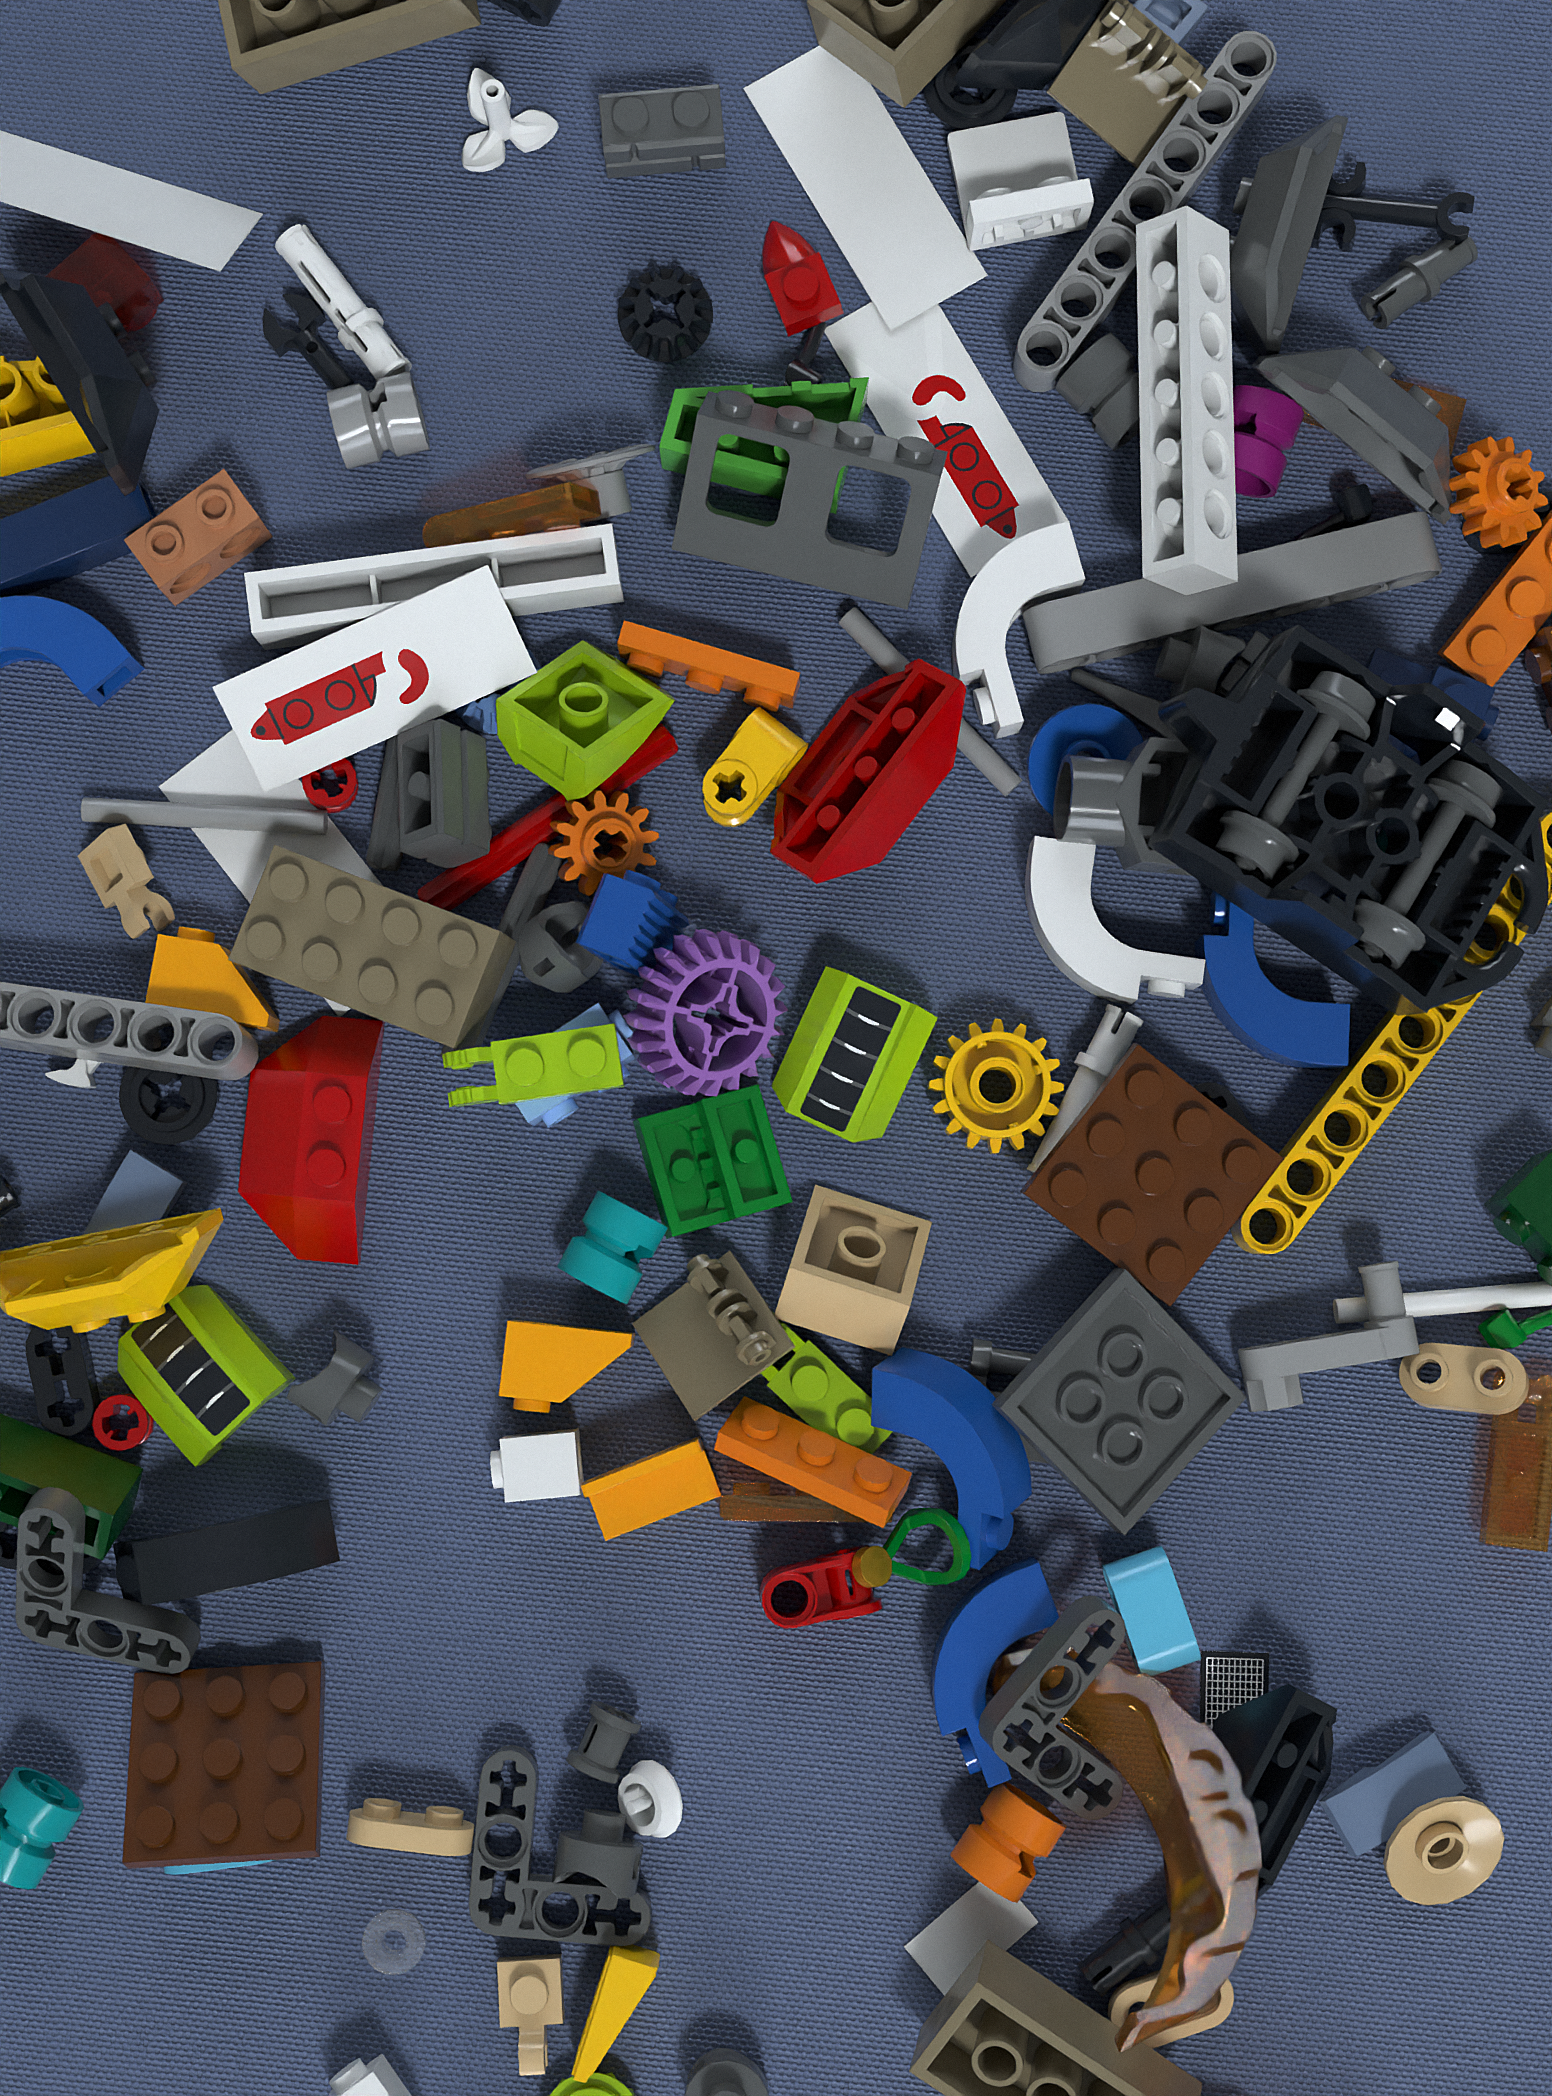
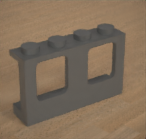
[672,390,948,609]

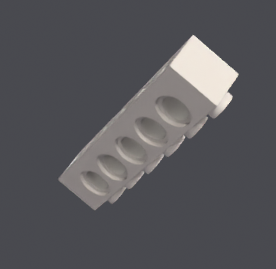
[1136,206,1238,595]

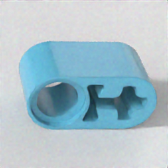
[1102,1545,1201,1680]

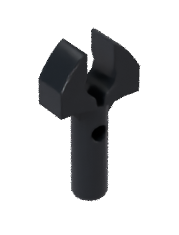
[263,294,354,390]

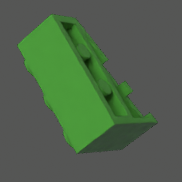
[659,377,869,514]

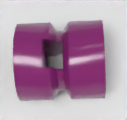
[1233,385,1304,498]

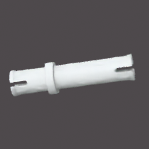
[275,224,412,381]
[1027,1004,1144,1173]

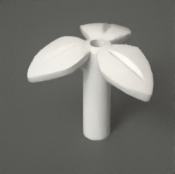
[461,68,559,172]

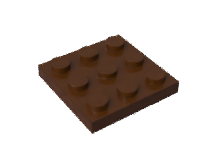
[1020,1043,1284,1307]
[122,1661,325,1869]

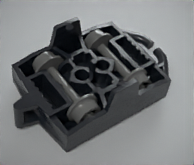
[1148,625,1549,1016]

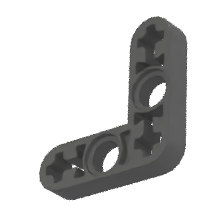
[15,1487,201,1674]
[978,1596,1126,1820]
[469,1745,652,1946]

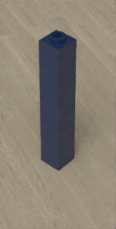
[0,475,157,598]

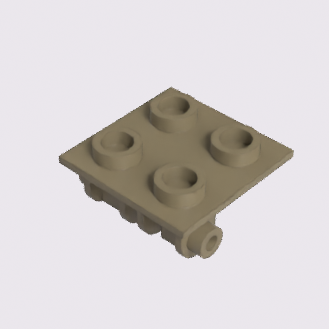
[1046,0,1208,169]
[632,1251,795,1421]

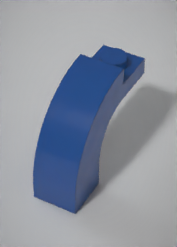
[0,596,145,707]
[1194,890,1350,1070]
[871,1347,1032,1570]
[930,1556,1059,1788]

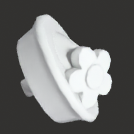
[618,1760,683,1838]

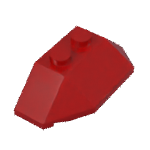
[770,658,967,884]
[238,1016,385,1265]

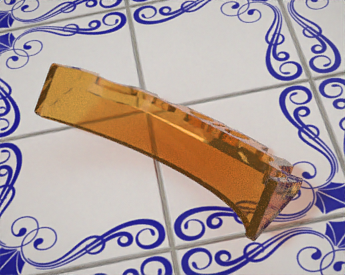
[991,1647,1262,2053]

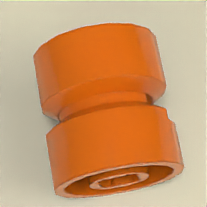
[950,1781,1067,1903]

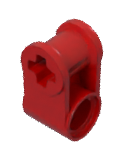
[759,1545,883,1628]

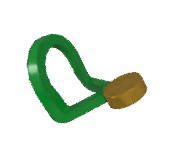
[852,1508,971,1588]

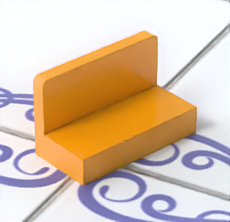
[580,1436,722,1541]

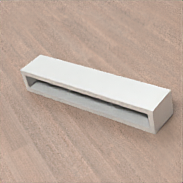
[244,524,624,650]

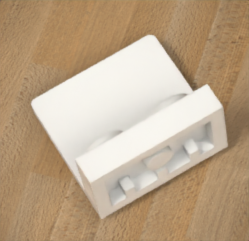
[947,112,1094,251]

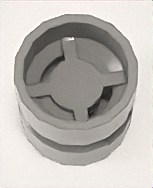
[326,371,430,470]

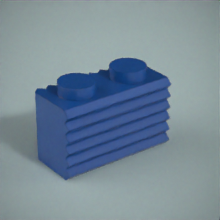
[575,870,690,979]

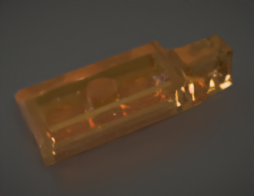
[720,1483,893,1523]

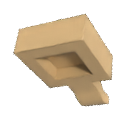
[78,824,175,939]
[497,1954,565,2076]

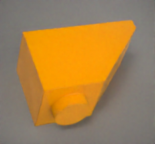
[145,927,280,1032]
[499,1319,635,1413]

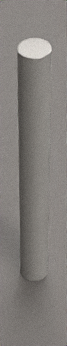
[839,607,1023,797]
[81,797,328,835]

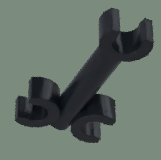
[1311,162,1475,252]

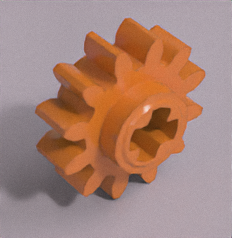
[1449,436,1548,548]
[547,789,659,896]

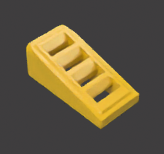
[571,1944,660,2083]

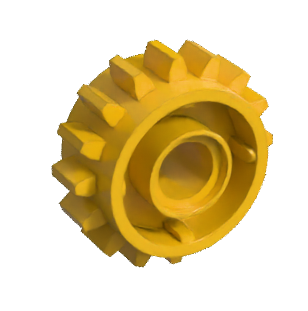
[928,1019,1064,1154]

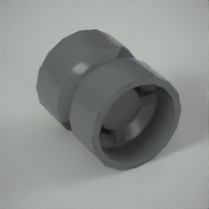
[1055,333,1140,451]

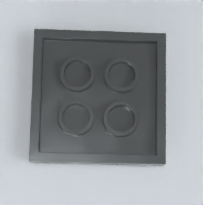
[991,1267,1247,1535]

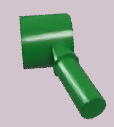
[1478,1308,1552,1349]

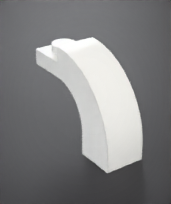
[952,521,1085,739]
[1025,836,1206,1005]

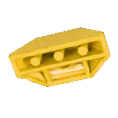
[0,1208,224,1333]

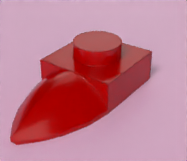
[762,221,844,337]

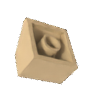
[774,1185,932,1356]

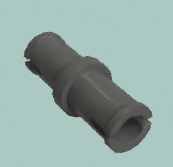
[1361,236,1478,329]

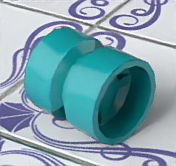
[557,1190,668,1304]
[0,1767,85,1890]

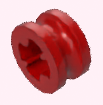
[302,758,359,813]
[92,1393,155,1451]

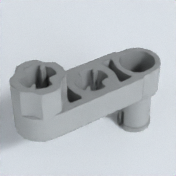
[1238,1261,1420,1412]

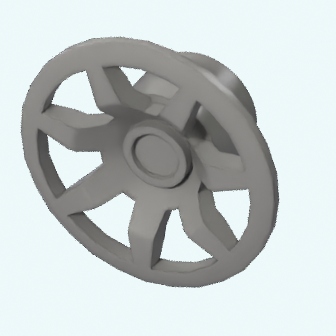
[525,443,656,524]

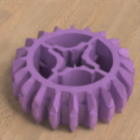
[623,929,788,1097]

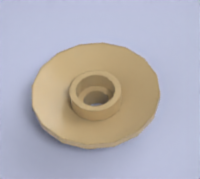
[1383,1796,1504,1905]

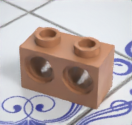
[124,469,273,606]

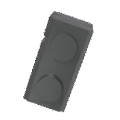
[599,84,726,178]
[397,719,492,869]

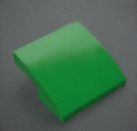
[633,1084,793,1239]

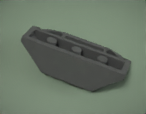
[1229,115,1348,357]
[1252,345,1452,525]

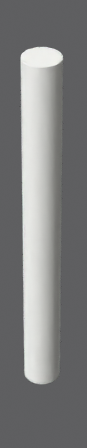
[1333,1281,1552,1324]

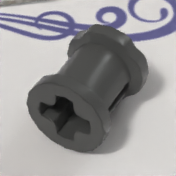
[566,1701,641,1784]

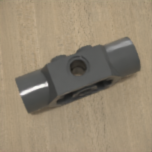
[1053,737,1338,876]

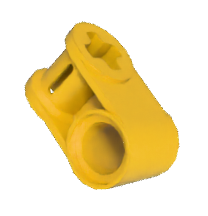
[702,707,809,827]

